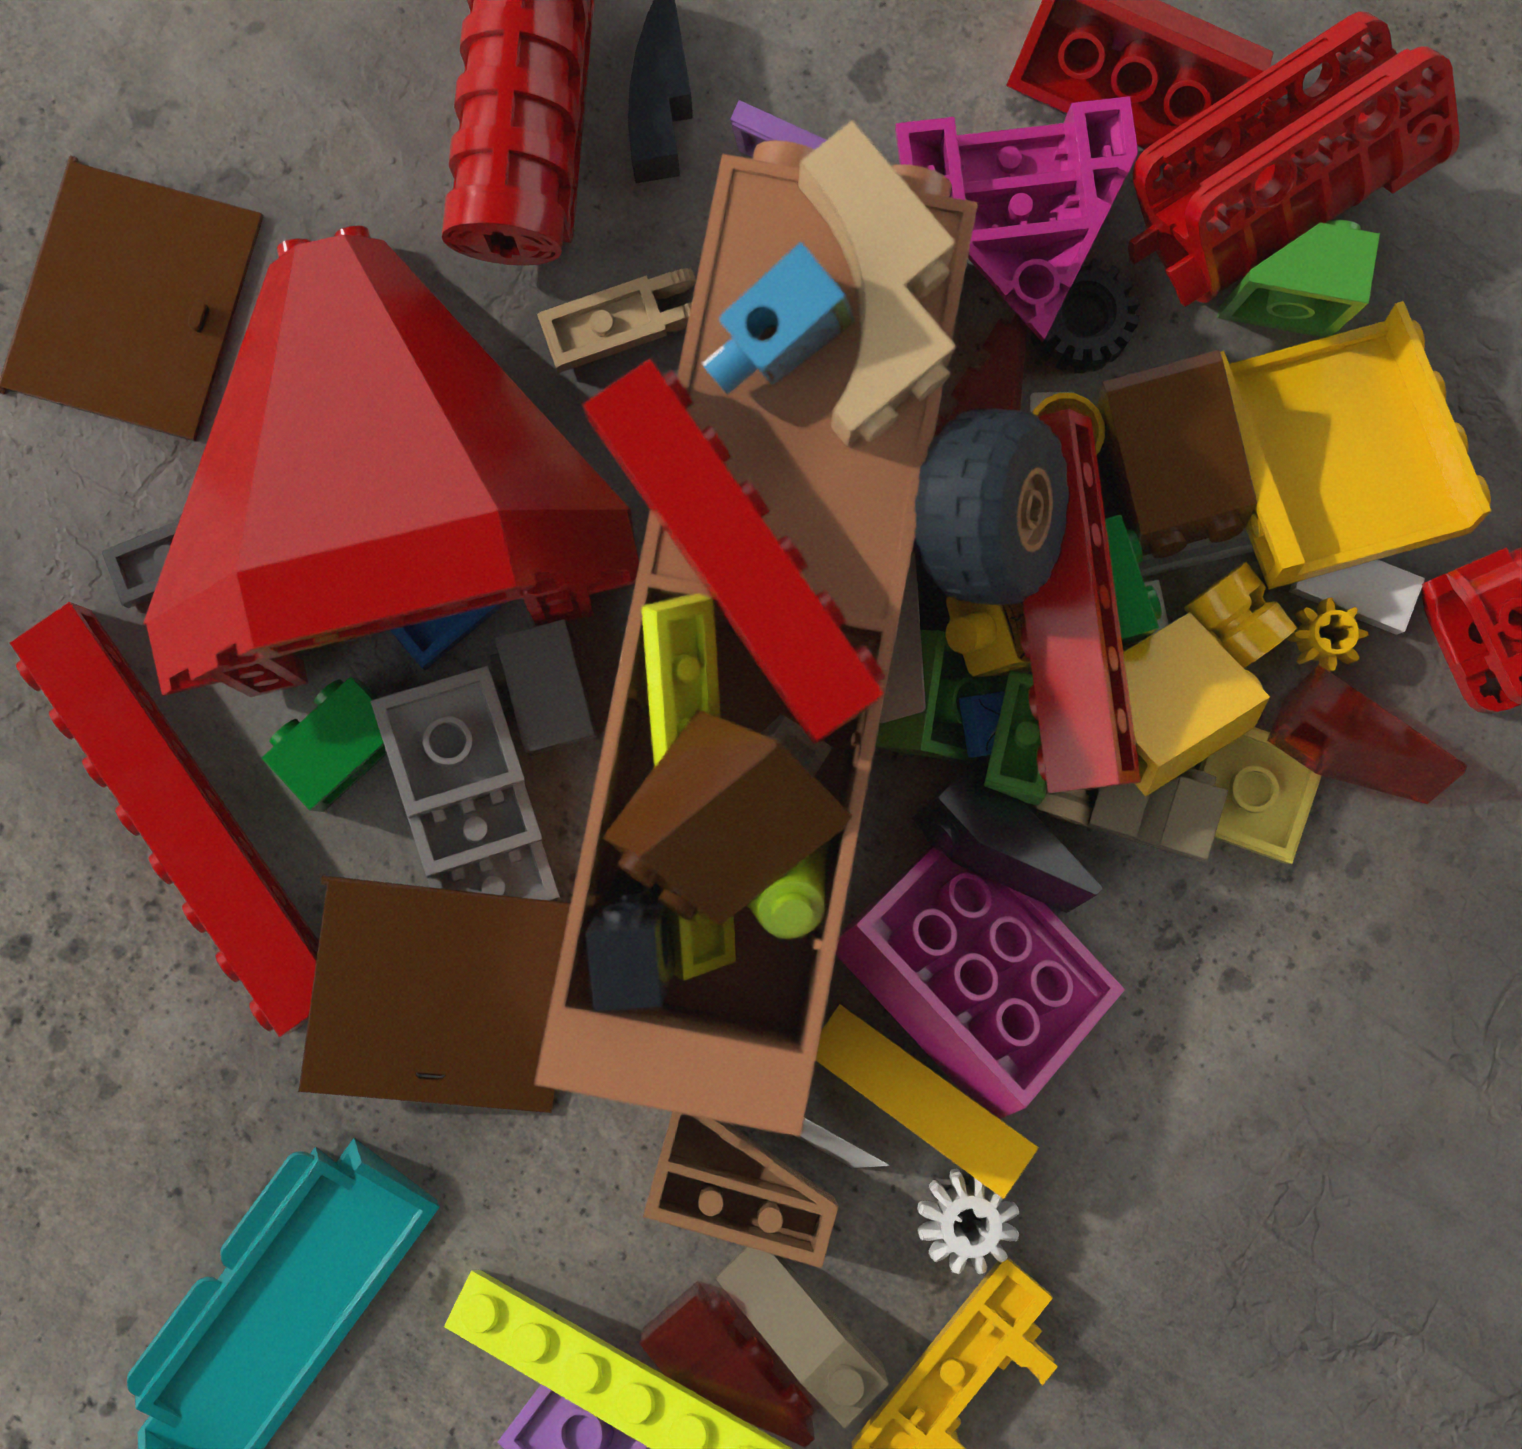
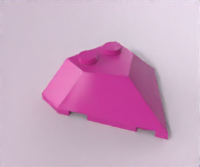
[895,96,1138,342]

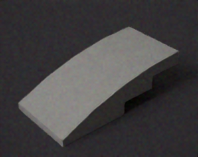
[371,666,560,901]

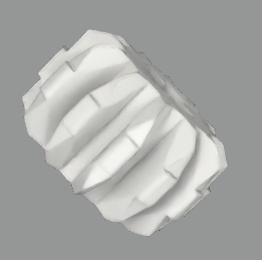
[917,1169,1019,1274]

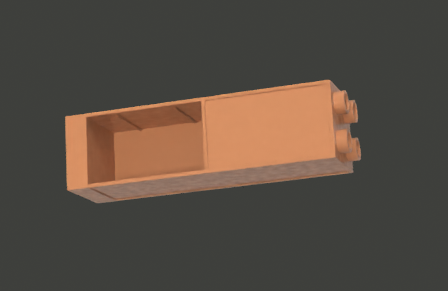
[535,140,978,1137]

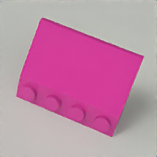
[835,846,1125,1119]

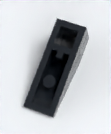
[912,756,1103,913]

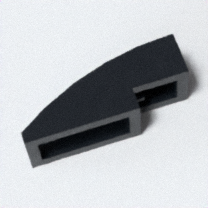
[628,0,693,184]

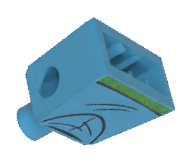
[702,242,855,395]

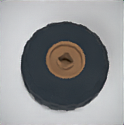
[914,409,1069,605]

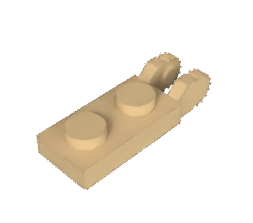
[537,268,696,373]

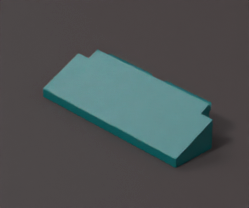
[127,1138,440,1449]

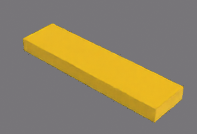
[815,1004,1040,1199]

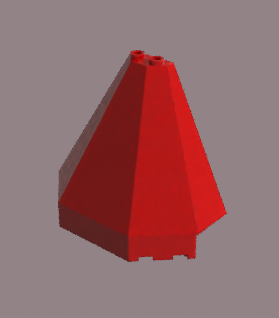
[143,226,640,697]

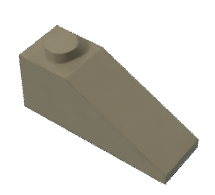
[716,1247,889,1429]

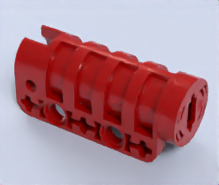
[442,0,595,266]

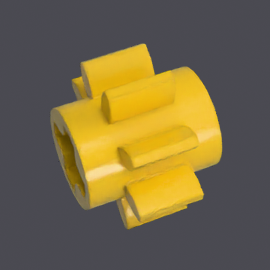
[1287,598,1368,674]

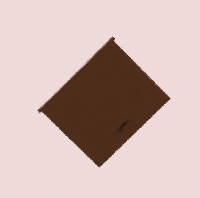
[0,155,264,441]
[298,875,571,1113]

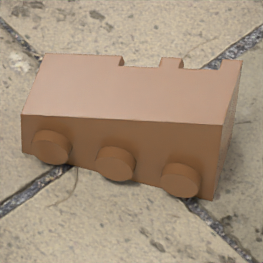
[643,1112,838,1268]

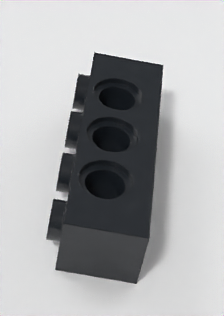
[586,868,675,1011]

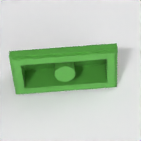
[984,670,1047,806]

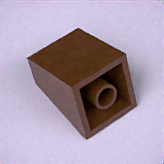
[1096,350,1257,558]
[604,709,852,926]

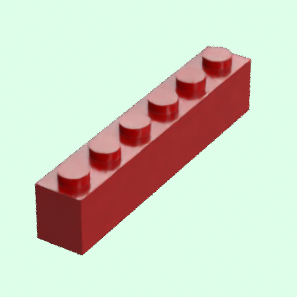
[583,359,886,745]
[1021,409,1141,793]

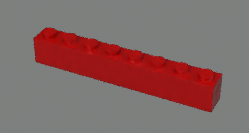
[10,602,319,1037]

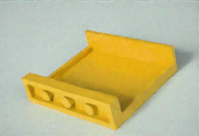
[1220,301,1492,590]

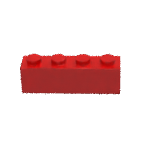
[1006,0,1274,164]

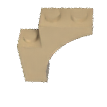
[798,120,956,447]

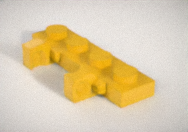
[852,1258,1058,1449]

